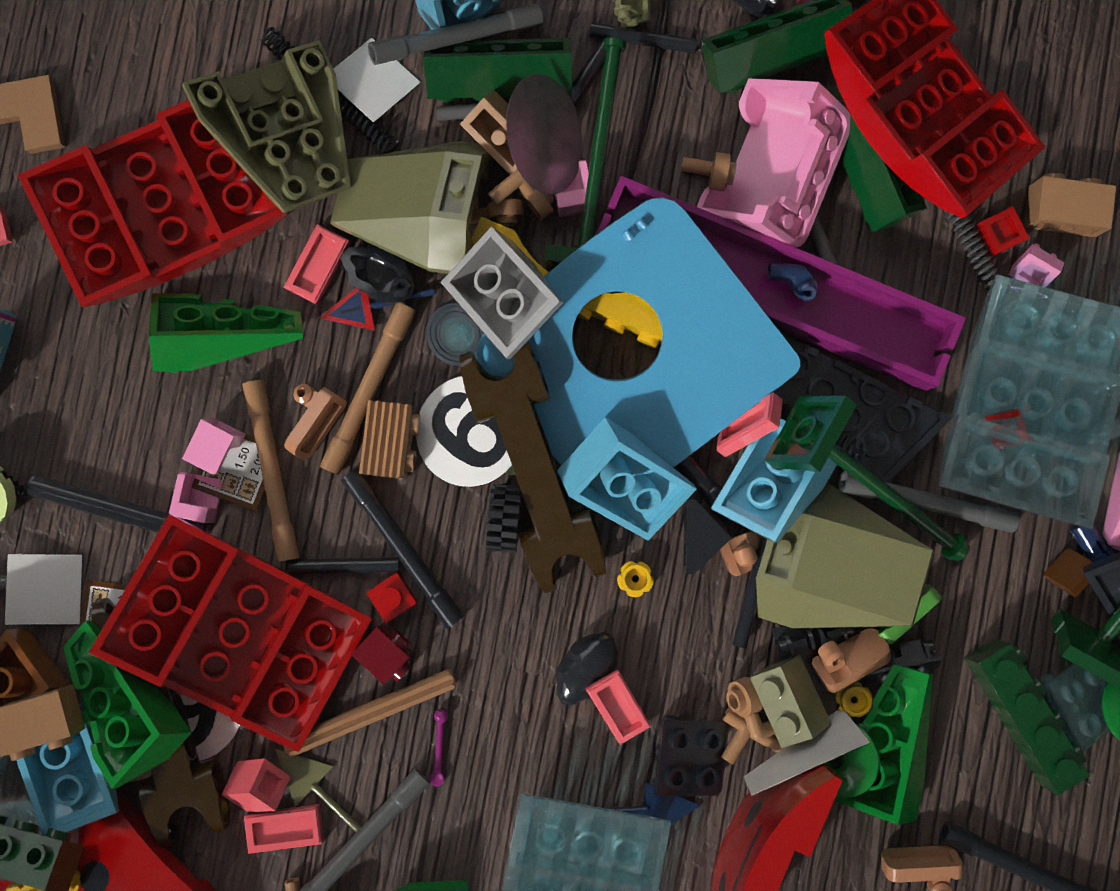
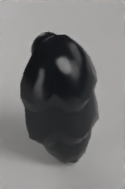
[341,246,414,304]
[556,632,618,706]

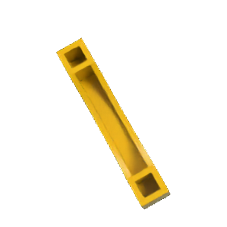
[472,217,662,348]

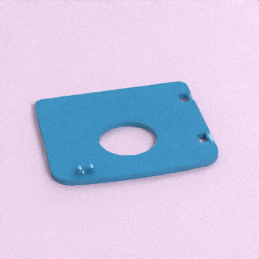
[476,198,800,468]

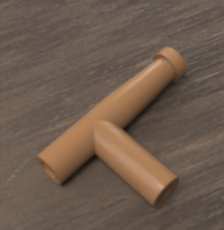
[721,707,785,765]

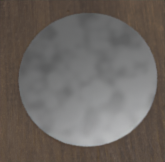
[506,74,582,195]

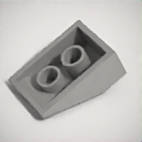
[441,227,563,360]

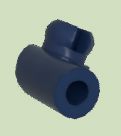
[767,262,818,301]

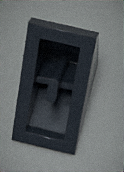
[682,499,731,574]

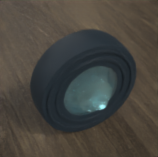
[426,300,484,366]

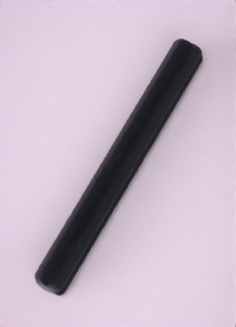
[26,475,204,533]

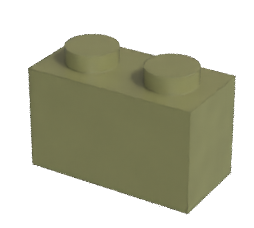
[750,654,831,748]

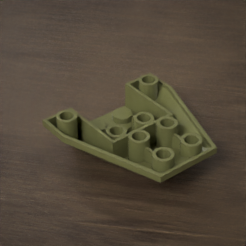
[182,40,351,214]
[330,141,493,274]
[756,484,934,629]

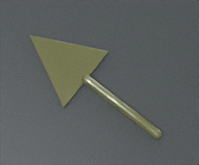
[275,748,361,832]

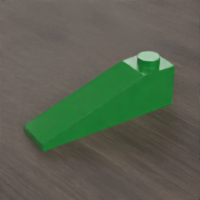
[149,293,303,373]
[63,620,192,789]
[834,664,932,825]

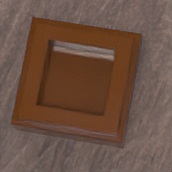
[1043,548,1093,598]

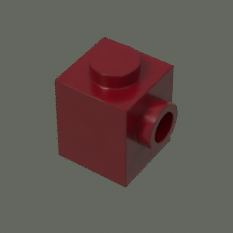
[351,624,414,685]

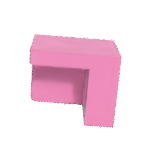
[554,160,589,217]
[182,418,246,474]
[169,472,222,523]

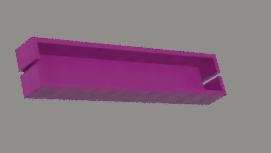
[596,176,966,391]

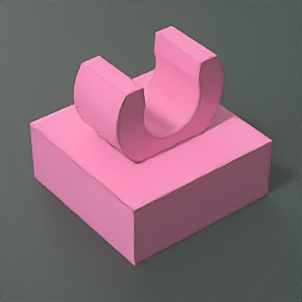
[1008,243,1064,293]

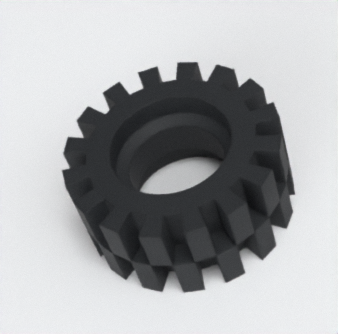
[486,484,522,553]

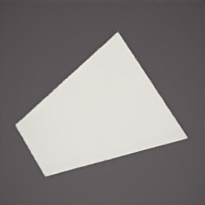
[744,709,870,795]

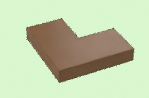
[0,75,65,154]

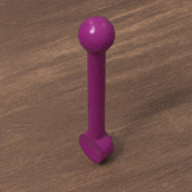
[430,709,448,787]

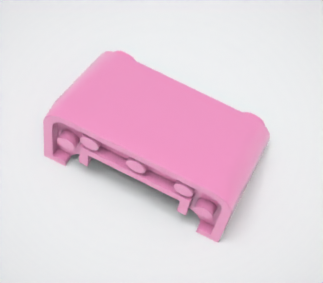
[697,78,850,248]

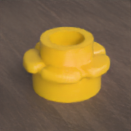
[617,561,654,597]
[836,682,873,718]

